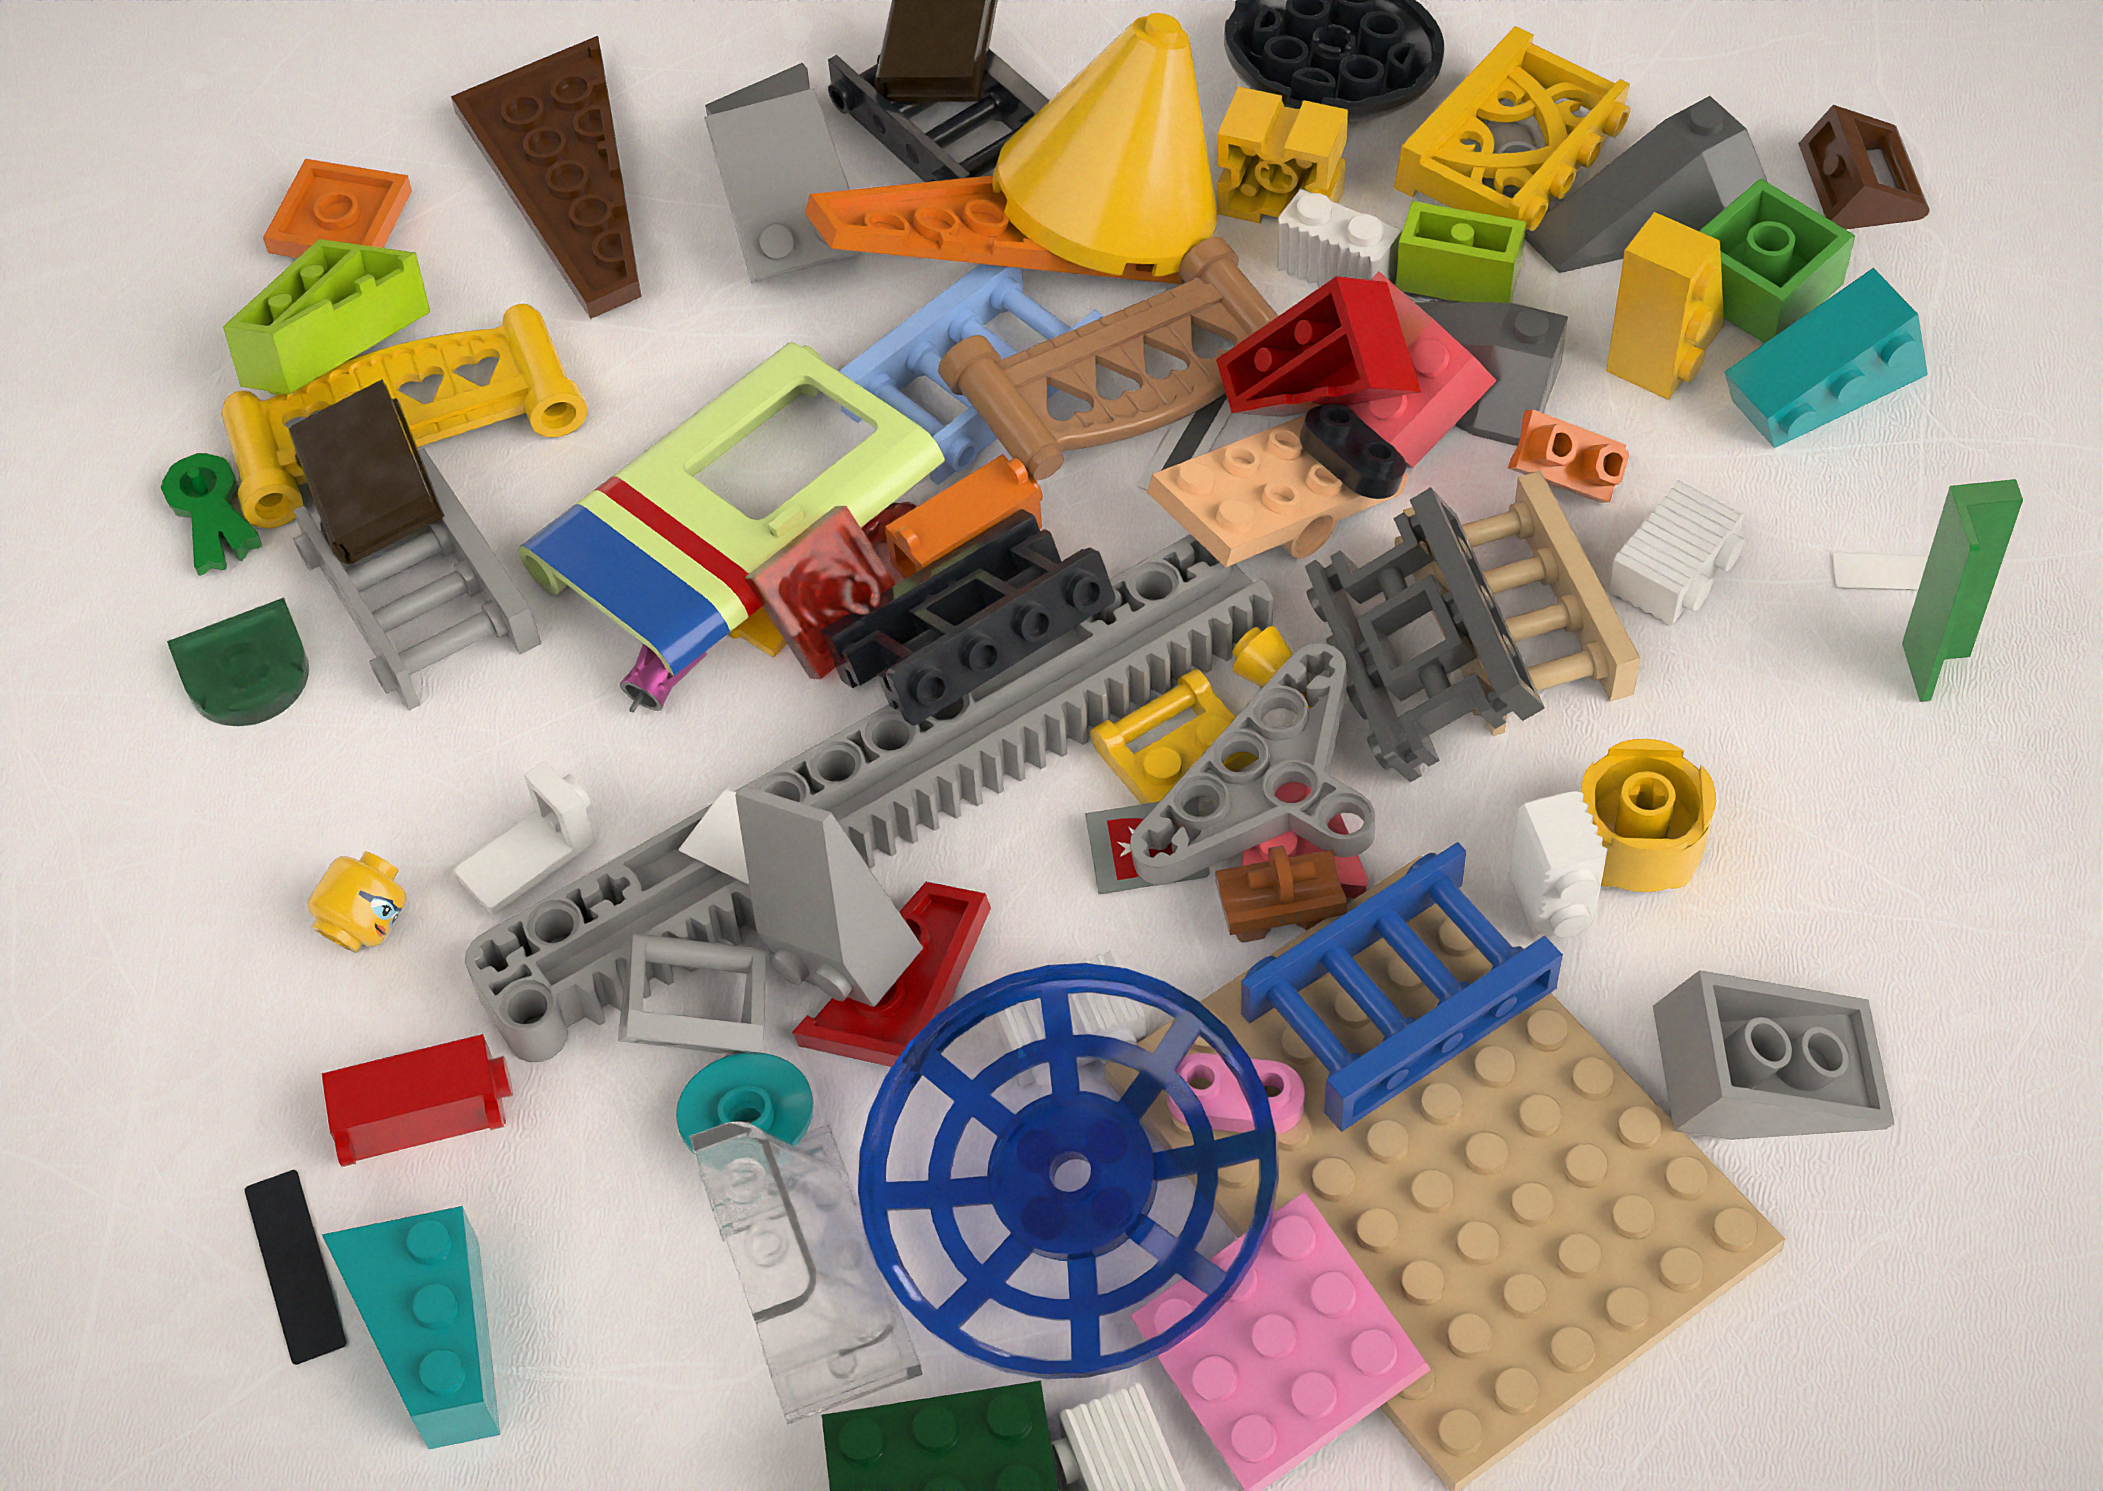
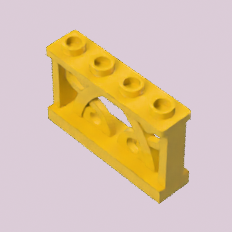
[1394,26,1631,231]

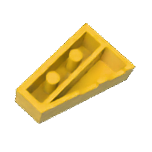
[1606,212,1724,400]

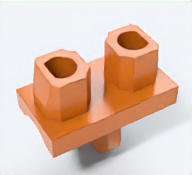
[1508,410,1629,503]

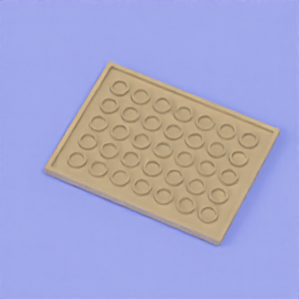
[1104,855,1785,1491]

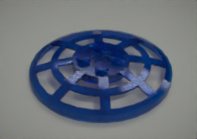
[858,963,1279,1379]

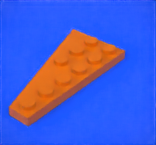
[805,175,1182,284]

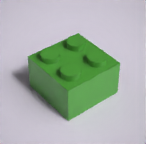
[1699,178,1855,343]

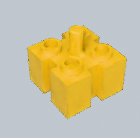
[1217,86,1348,224]

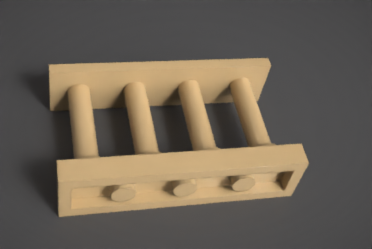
[1394,471,1641,736]

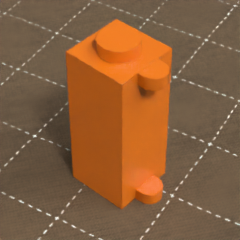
[885,454,1043,579]

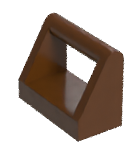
[1798,105,1930,230]

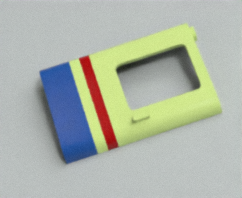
[518,342,945,676]

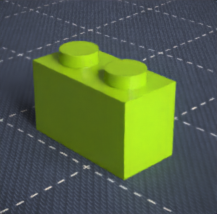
[1396,201,1526,303]

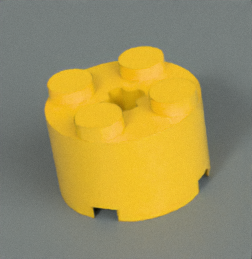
[1580,739,1716,892]

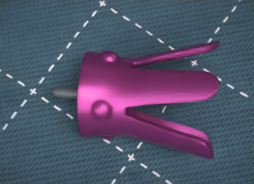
[620,643,707,712]

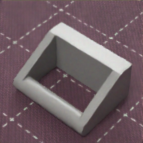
[617,933,766,1054]

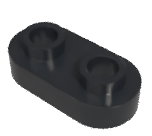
[1299,404,1406,499]

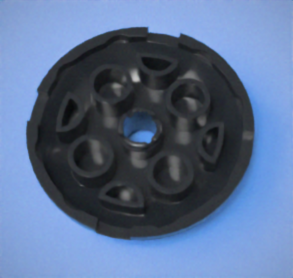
[1224,0,1444,122]

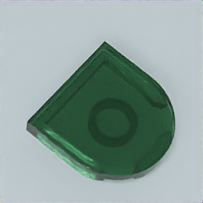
[167,597,309,726]

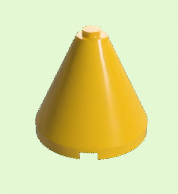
[992,13,1217,277]

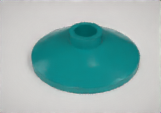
[676,1053,814,1169]

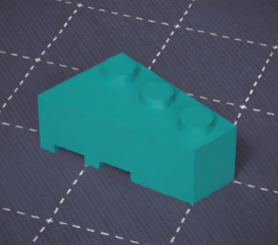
[321,1206,500,1450]

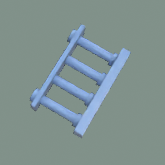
[839,264,1103,485]

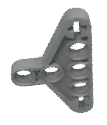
[1130,643,1376,885]

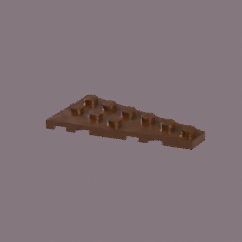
[451,36,642,319]

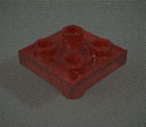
[744,506,896,680]

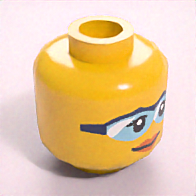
[307,851,407,953]

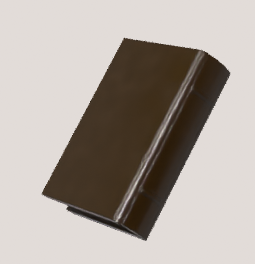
[875,0,998,102]
[289,379,445,565]

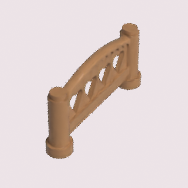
[938,237,1278,480]

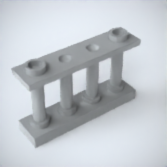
[293,448,541,710]

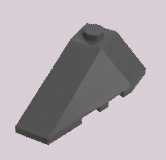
[1524,96,1767,273]
[1415,302,1568,446]

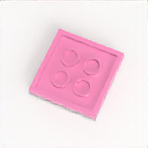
[1130,1191,1431,1491]

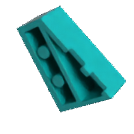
[1724,267,1928,449]

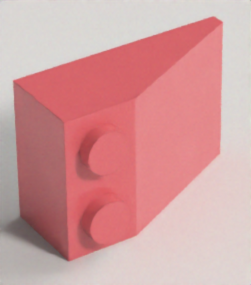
[1347,271,1497,468]

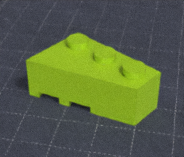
[223,239,430,395]

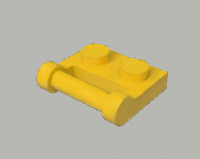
[1089,668,1258,804]

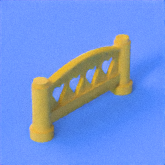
[221,304,587,528]

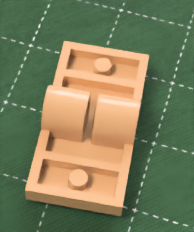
[1147,415,1408,567]

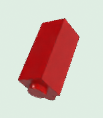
[321,1034,513,1167]

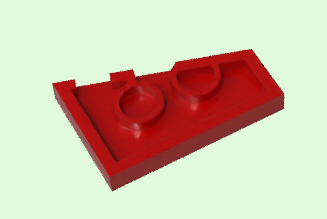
[792,881,991,1073]

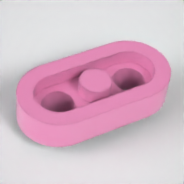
[1166,1053,1305,1136]

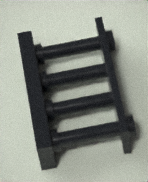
[828,49,1050,182]

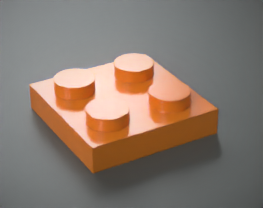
[263,159,412,258]

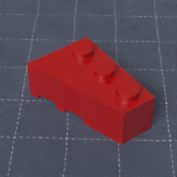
[1216,276,1421,417]

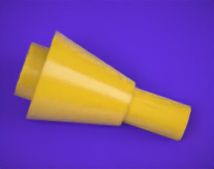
[1232,625,1312,708]

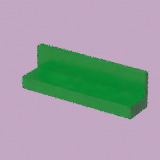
[1902,479,2023,702]

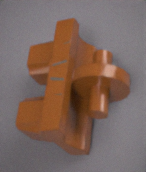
[1215,845,1347,943]

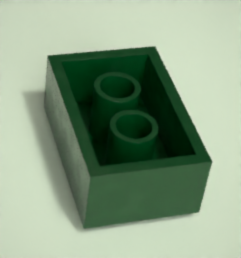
[821,1380,1058,1491]

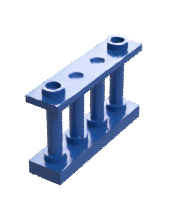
[1241,842,1563,1132]

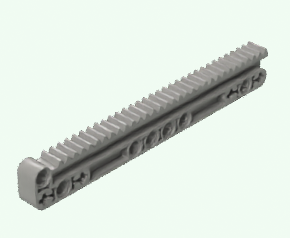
[465,534,1273,1062]

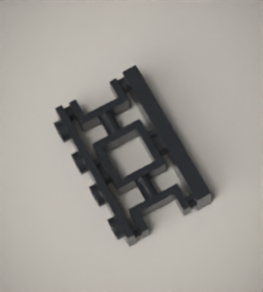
[820,509,1116,726]

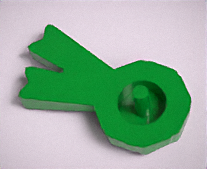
[161,453,262,576]

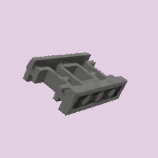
[1305,487,1545,782]

